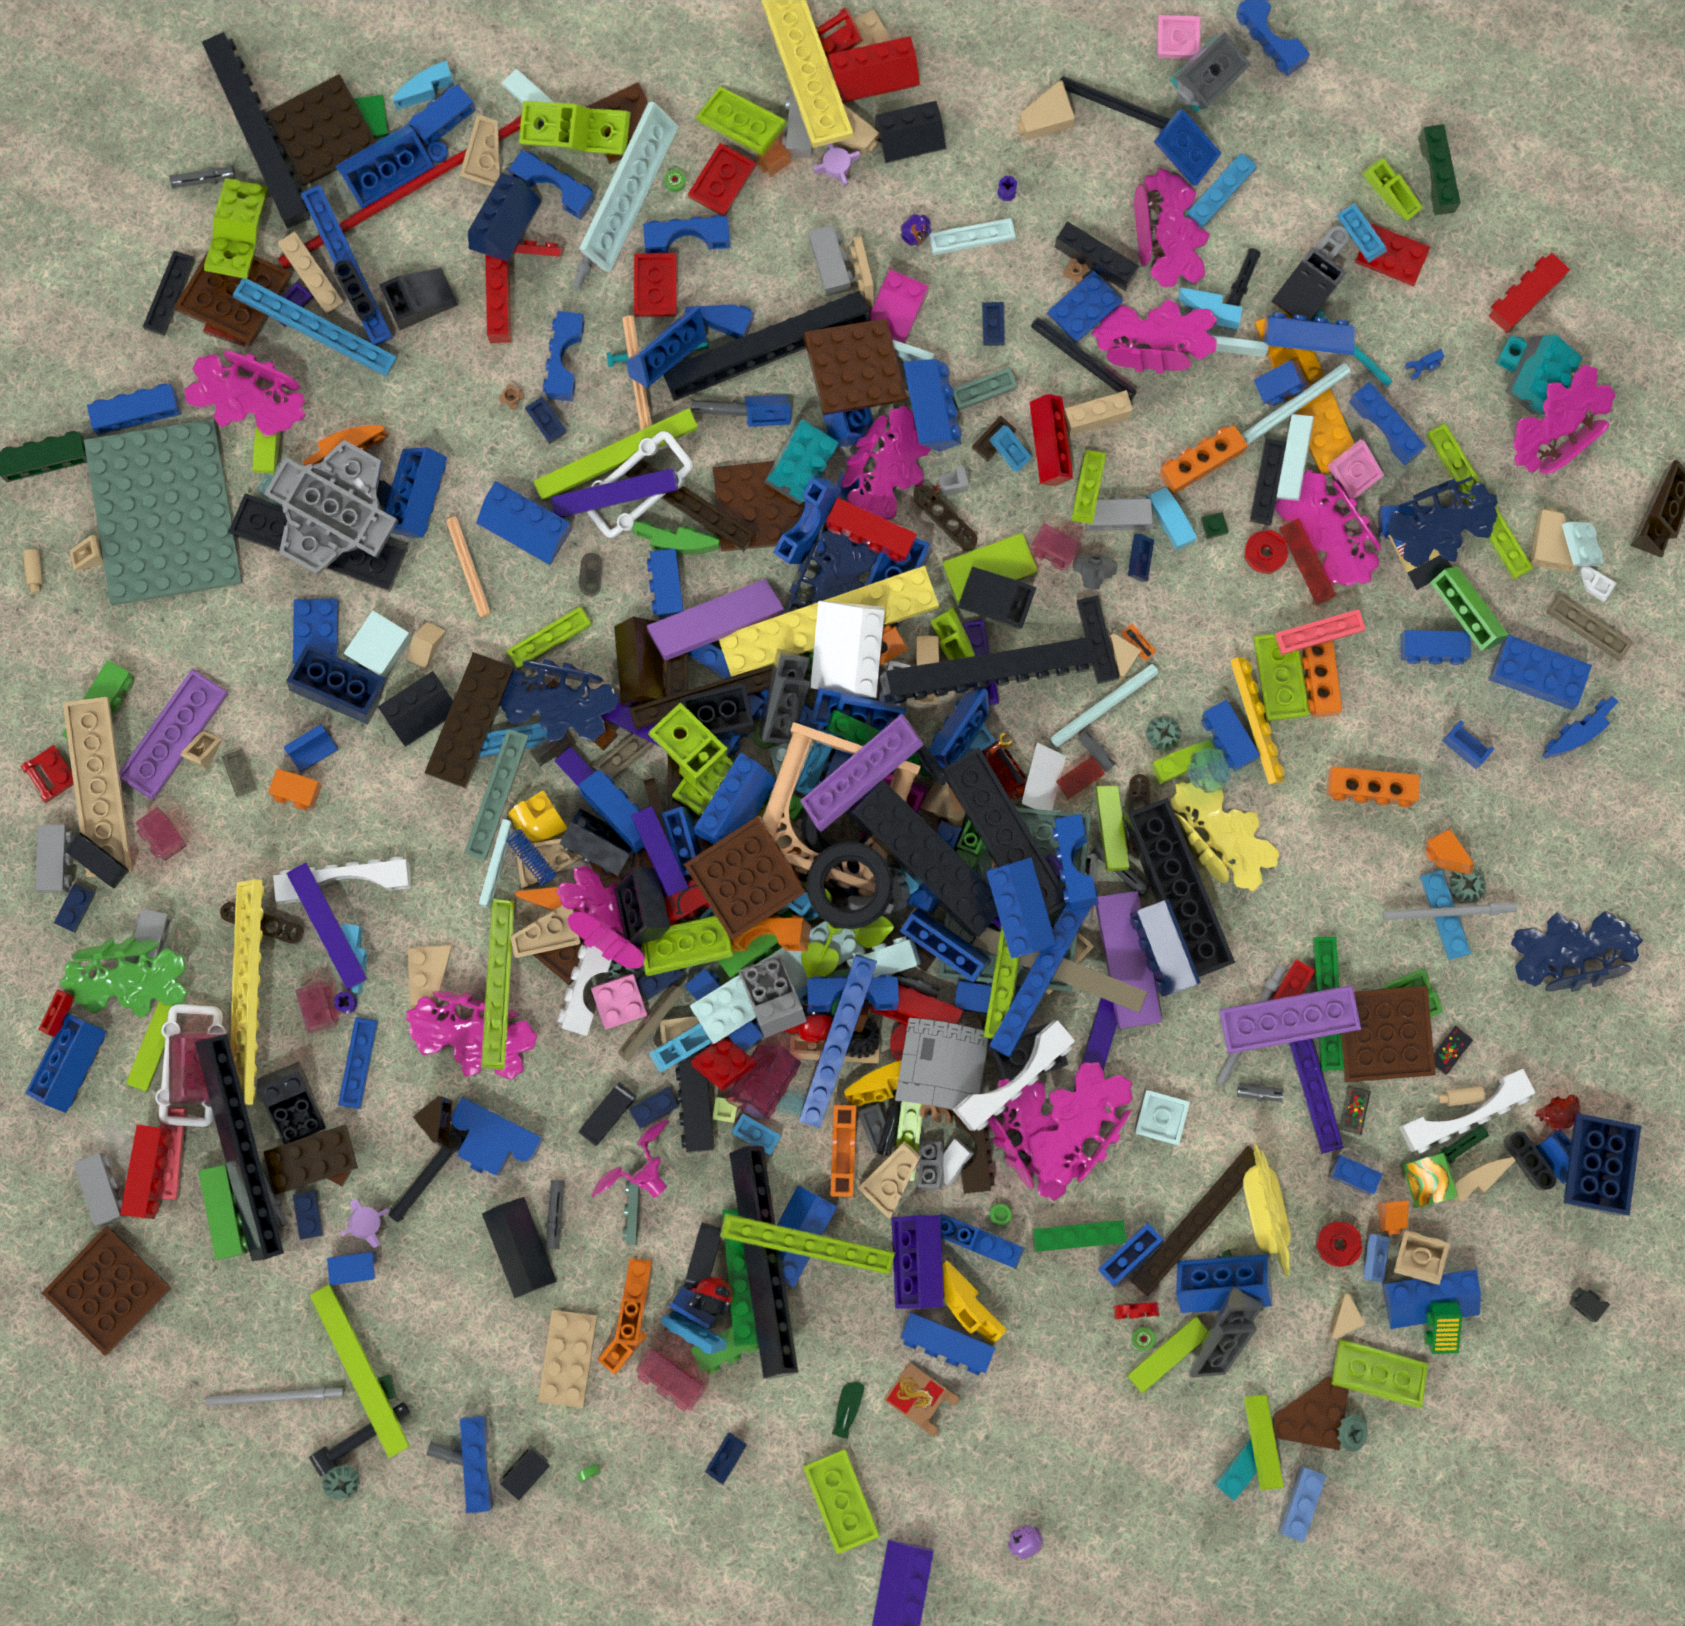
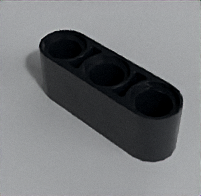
[334,260,376,322]
[64,832,129,888]
[578,1082,637,1147]
[1504,1132,1557,1190]
[684,1222,722,1288]

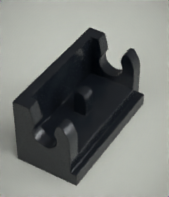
[500,1445,550,1501]

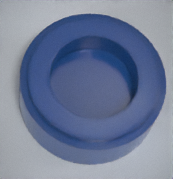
[427,141,448,163]

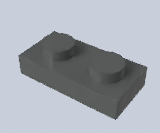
[858,1104,895,1154]

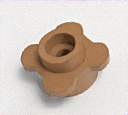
[1063,259,1088,283]
[499,385,525,410]

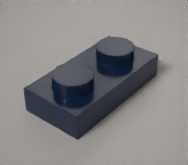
[982,302,1005,346]
[525,396,567,444]
[1128,533,1154,582]
[54,883,96,933]
[636,969,685,1000]
[629,1087,679,1129]
[293,1191,323,1240]
[705,1432,748,1485]

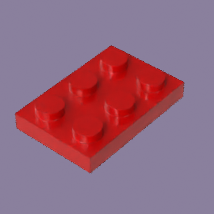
[688,143,756,217]
[1355,223,1430,287]
[634,253,677,317]

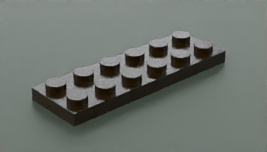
[424,652,515,789]

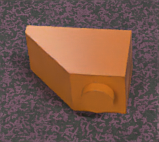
[1425,829,1474,875]
[1377,1200,1409,1235]
[598,1330,647,1375]

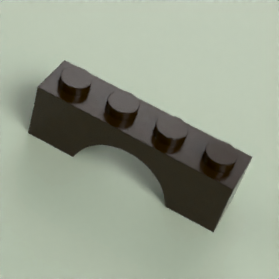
[954,1112,995,1194]

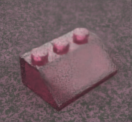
[169,1033,222,1104]
[725,1044,802,1119]
[635,1347,707,1412]

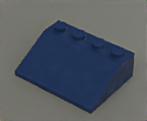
[1563,1113,1641,1216]

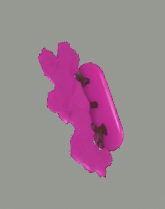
[1134,168,1210,287]
[1513,365,1616,474]

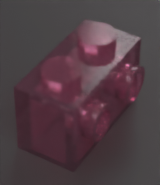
[1030,523,1082,571]
[135,807,187,861]
[295,982,339,1034]

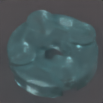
[1188,748,1231,793]

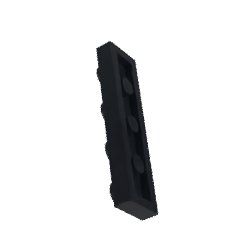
[142,250,195,336]
[1249,438,1287,526]
[1076,595,1119,684]

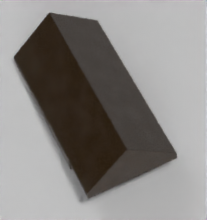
[1630,460,1685,557]
[614,616,665,706]
[413,1096,453,1146]

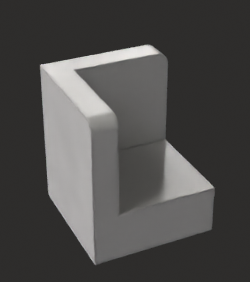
[939,465,969,497]

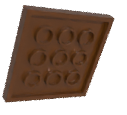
[174,252,292,345]
[803,318,907,416]
[713,461,804,552]
[684,816,807,940]
[1341,986,1436,1082]
[41,1226,171,1356]

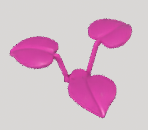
[592,1120,669,1199]

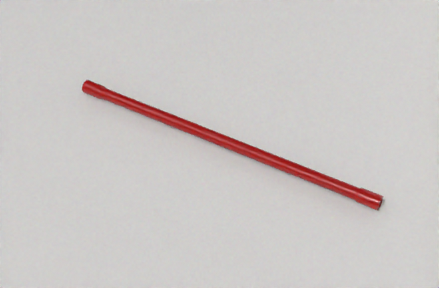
[277,115,522,269]

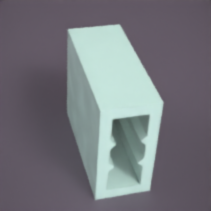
[344,610,412,678]

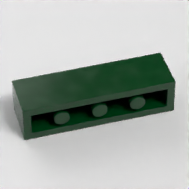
[0,431,87,482]

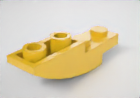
[844,1061,902,1106]
[942,1260,1007,1345]

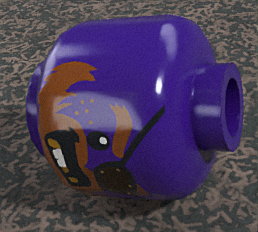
[900,214,932,246]

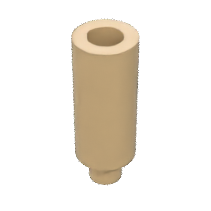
[23,549,43,594]
[1438,1086,1485,1106]

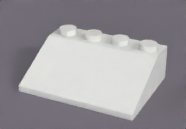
[811,601,885,698]

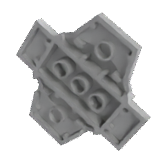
[264,440,399,575]

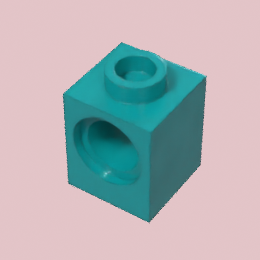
[1495,335,1528,373]

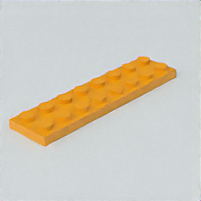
[1254,311,1355,475]

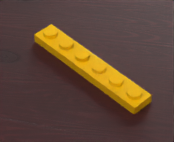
[1230,657,1285,785]

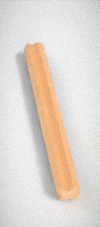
[446,517,491,617]

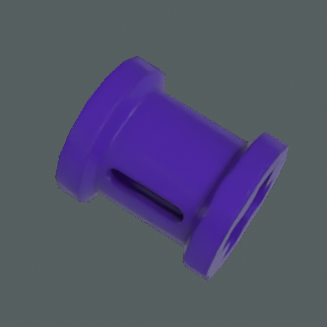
[997,176,1017,202]
[334,992,358,1014]

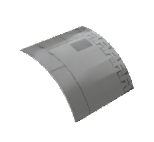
[895,1018,989,1109]

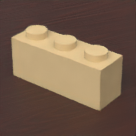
[1064,390,1133,436]

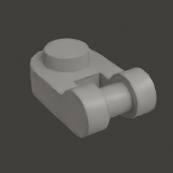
[1315,226,1349,261]

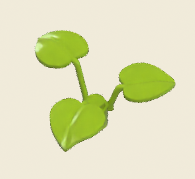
[801,881,894,979]

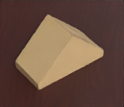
[70,535,104,570]
[407,622,447,669]
[1109,634,1141,681]
[181,730,222,770]
[1328,1293,1365,1339]

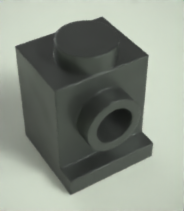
[1569,1287,1611,1322]

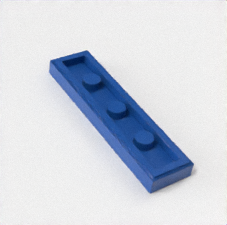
[338,1017,378,1109]

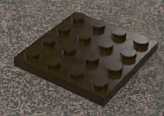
[266,74,376,186]

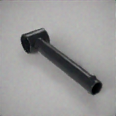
[388,1132,465,1223]
[308,1402,410,1477]

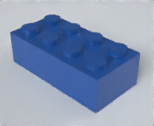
[1489,635,1592,710]

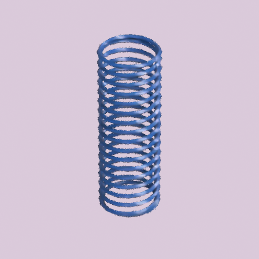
[506,829,557,886]

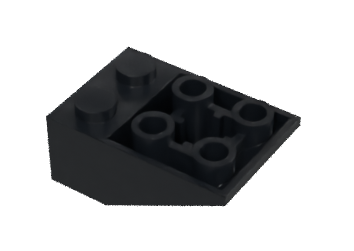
[1271,247,1347,320]
[379,268,458,330]
[958,566,1037,629]
[256,1062,326,1144]

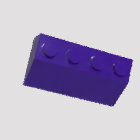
[891,1215,944,1309]
[872,1540,934,1626]

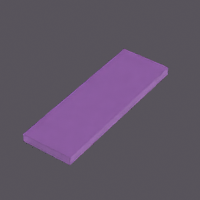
[647,579,784,661]
[119,669,229,801]
[800,714,924,832]
[1095,891,1162,1029]
[1219,985,1361,1054]

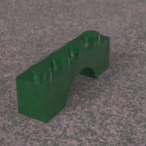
[1418,124,1461,216]

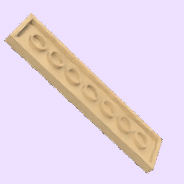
[63,697,133,878]

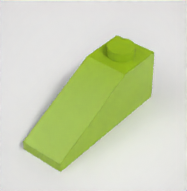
[1150,739,1219,786]

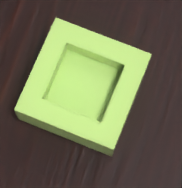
[712,1097,738,1123]

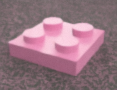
[1157,15,1200,59]
[1327,440,1384,499]
[591,973,647,1030]

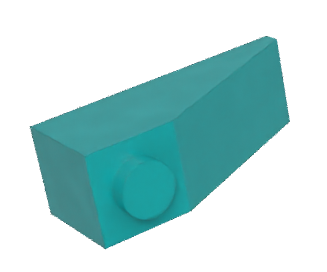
[1213,1437,1257,1501]

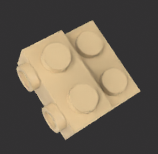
[1394,1231,1450,1285]

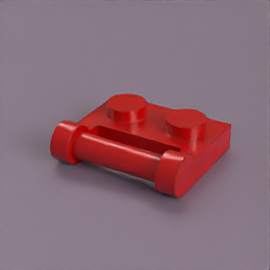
[815,7,864,63]
[20,745,74,803]

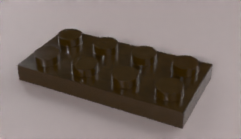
[263,1125,358,1195]

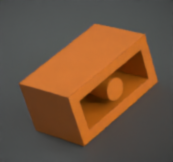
[268,769,322,811]

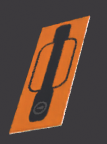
[1120,623,1157,661]

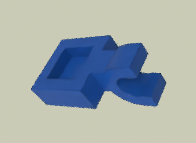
[1405,349,1445,381]

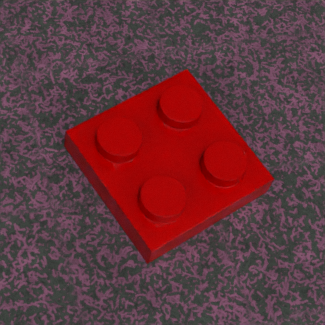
[692,1037,755,1091]

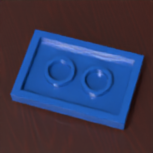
[1154,109,1222,186]
[1047,271,1123,343]
[293,599,339,665]

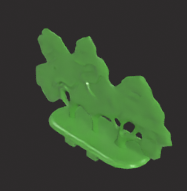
[59,938,187,1019]

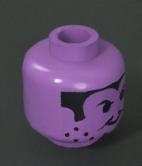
[1008,1524,1044,1560]

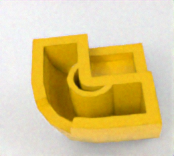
[507,790,567,843]

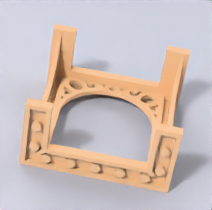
[762,722,920,897]

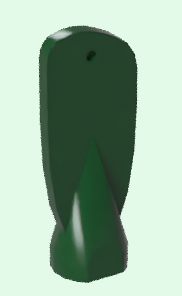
[832,1382,865,1439]

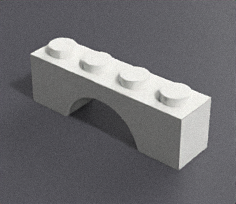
[557,945,612,1036]

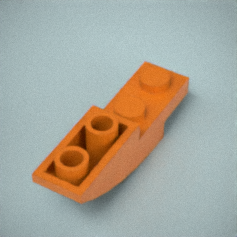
[303,425,388,466]
[615,1258,652,1346]

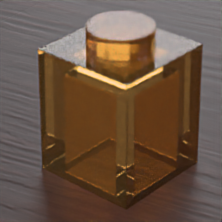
[757,139,791,177]

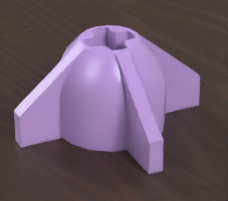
[813,143,860,187]
[341,1198,389,1248]

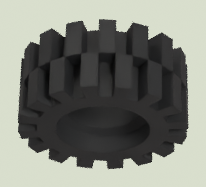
[846,1018,880,1058]

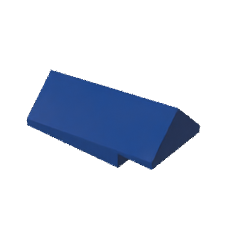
[811,687,906,731]

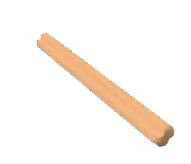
[622,316,652,430]

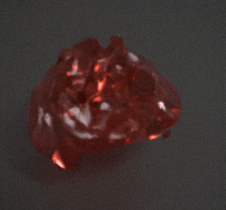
[1535,1095,1582,1130]

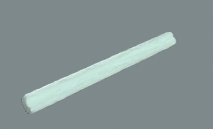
[1241,363,1351,445]
[1050,664,1158,747]

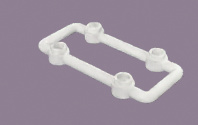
[587,431,693,538]
[155,1004,226,1127]

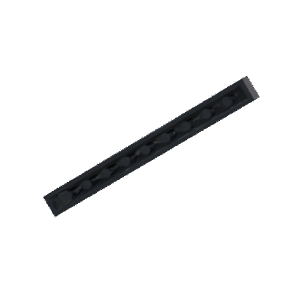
[201,32,310,229]
[663,291,871,401]
[880,637,1096,704]
[194,1034,284,1262]
[729,1146,799,1379]

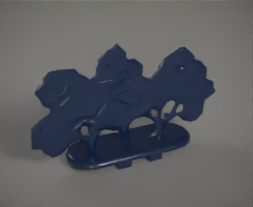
[1386,476,1498,567]
[784,530,878,614]
[500,659,619,743]
[1511,911,1643,992]

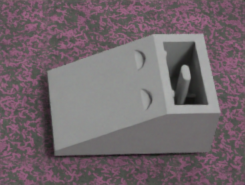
[738,955,807,1038]

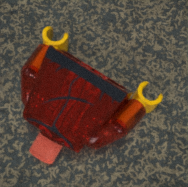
[983,733,1028,799]

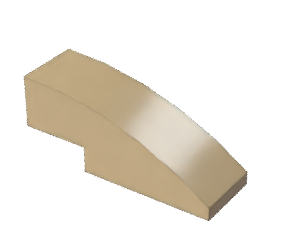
[1454,1157,1515,1203]

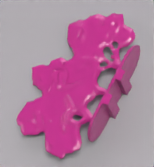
[1091,299,1217,374]
[184,350,306,437]
[841,405,931,520]
[1275,470,1382,586]
[556,865,645,969]
[406,990,538,1079]
[1029,1062,1132,1185]
[987,1078,1085,1201]

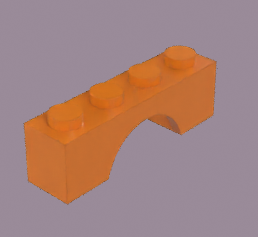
[731,915,811,951]
[831,1105,856,1198]

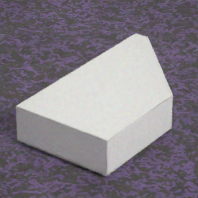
[1579,566,1617,602]
[943,1139,973,1186]

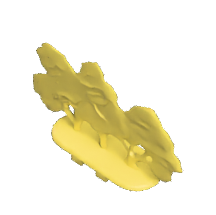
[1171,779,1279,891]
[1243,1143,1291,1278]

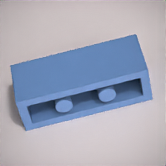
[1278,1466,1326,1543]

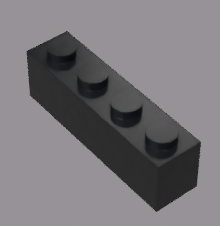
[1054,221,1139,291]
[675,1061,714,1153]

